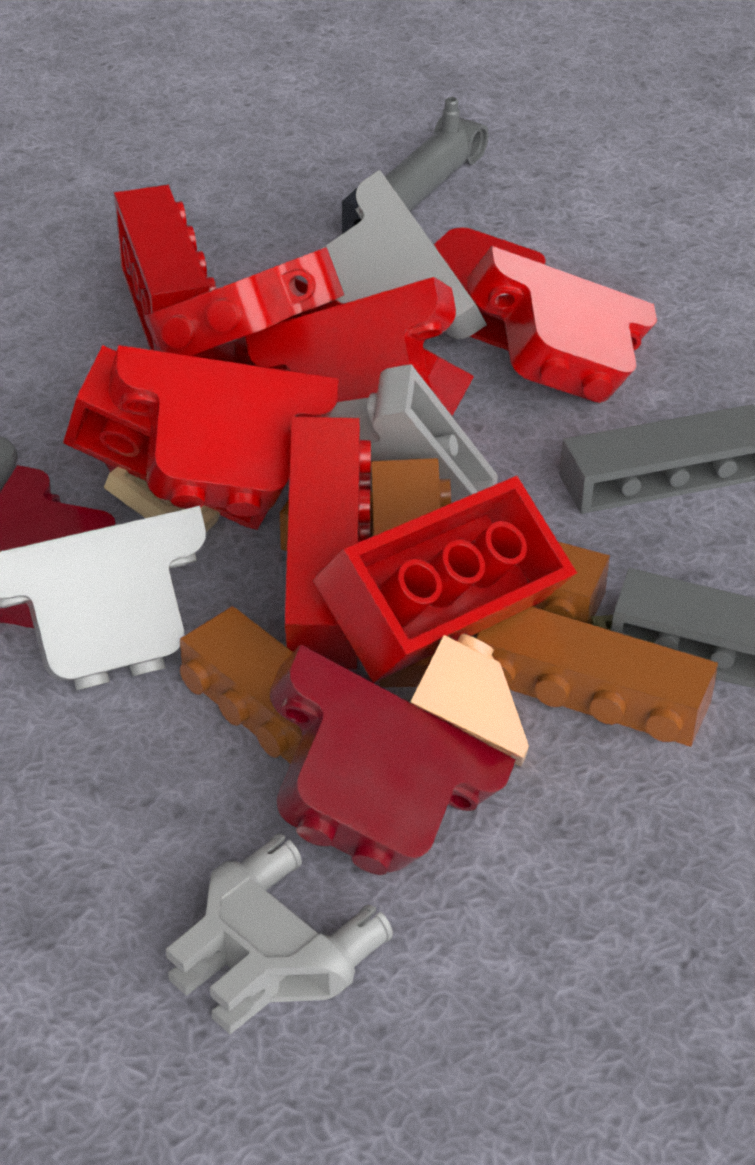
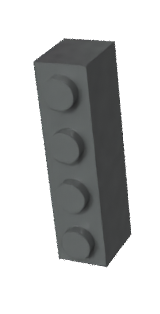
[559,404,755,514]
[611,568,755,688]

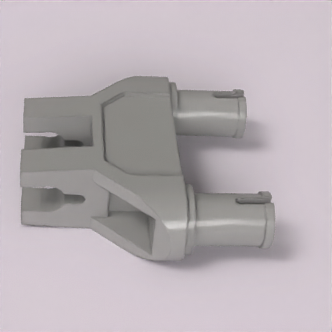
[166,833,393,1034]

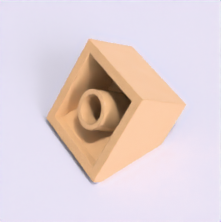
[411,633,529,766]

